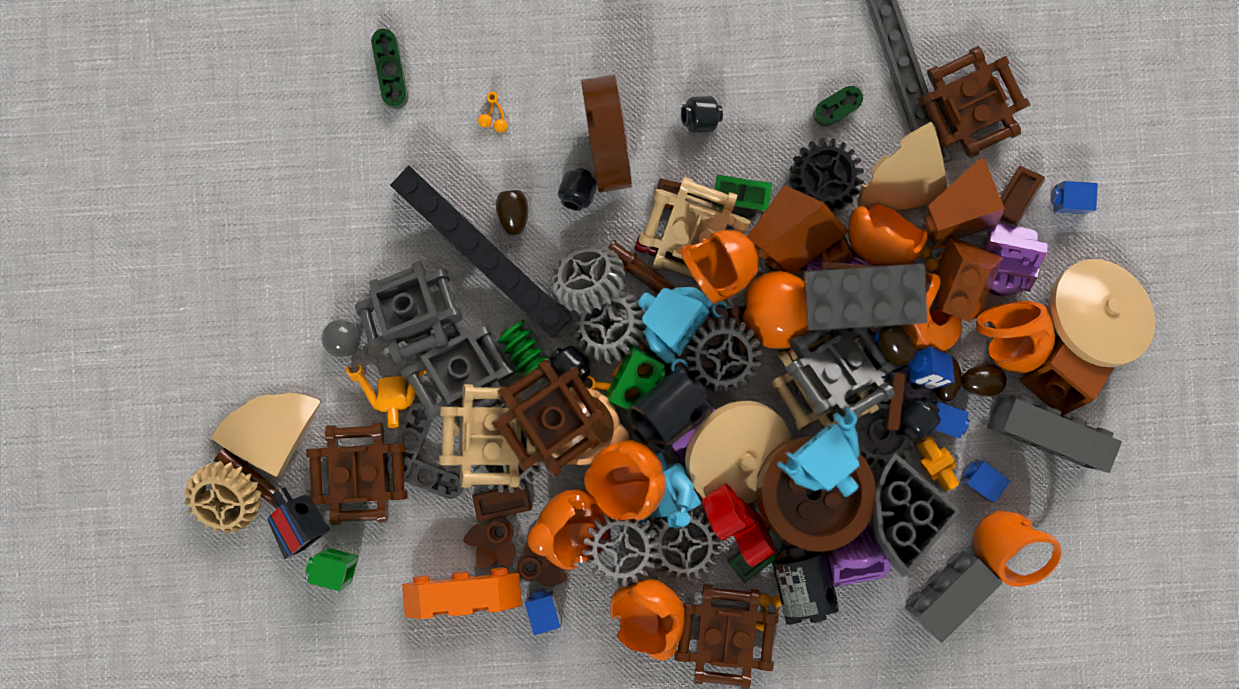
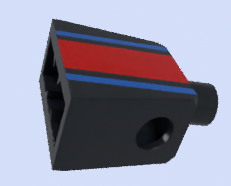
[268,487,330,559]

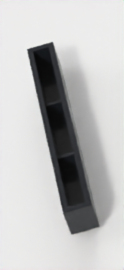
[390,165,572,339]

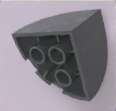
[872,453,961,577]

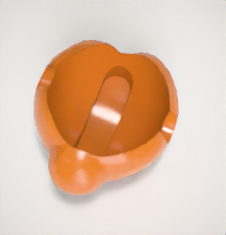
[848,203,927,266]
[742,271,812,348]
[584,440,667,520]
[527,489,611,570]
[610,579,685,661]

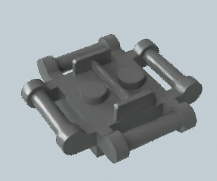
[355,261,463,364]
[401,321,515,428]
[785,327,898,418]

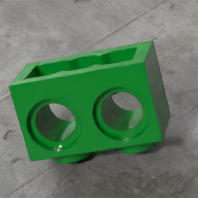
[712,175,772,211]
[606,345,665,411]
[305,547,359,592]

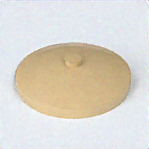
[1050,259,1155,367]
[685,401,791,504]

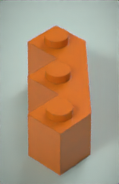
[402,567,522,619]

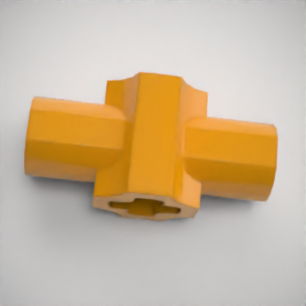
[916,435,959,492]

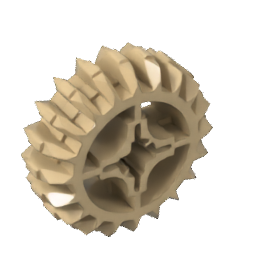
[184,460,262,535]

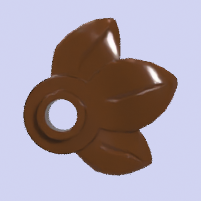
[463,518,516,569]
[517,542,567,586]

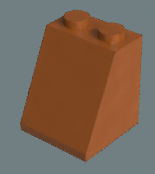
[922,158,1005,247]
[747,185,848,274]
[935,237,1004,322]
[1020,335,1114,416]

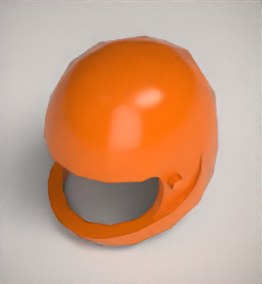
[679,230,759,304]
[900,273,962,353]
[976,301,1056,374]
[972,511,1062,587]

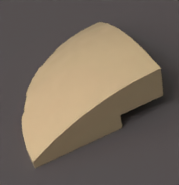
[857,122,947,211]
[211,393,322,477]

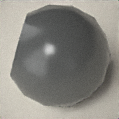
[321,321,361,358]

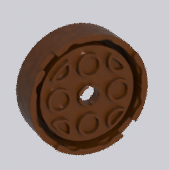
[581,74,632,193]
[756,435,876,551]

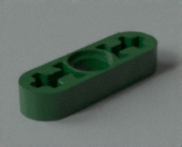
[371,29,408,109]

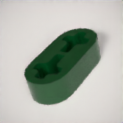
[813,86,863,127]

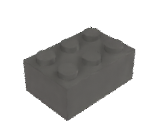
[905,551,1002,643]

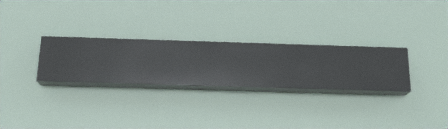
[865,0,952,164]

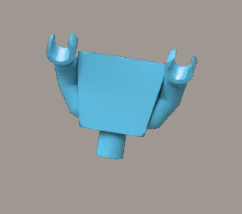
[638,287,727,371]
[777,407,860,497]
[629,451,701,530]

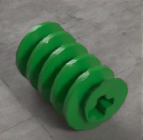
[497,319,548,378]

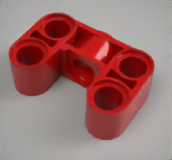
[702,483,776,567]

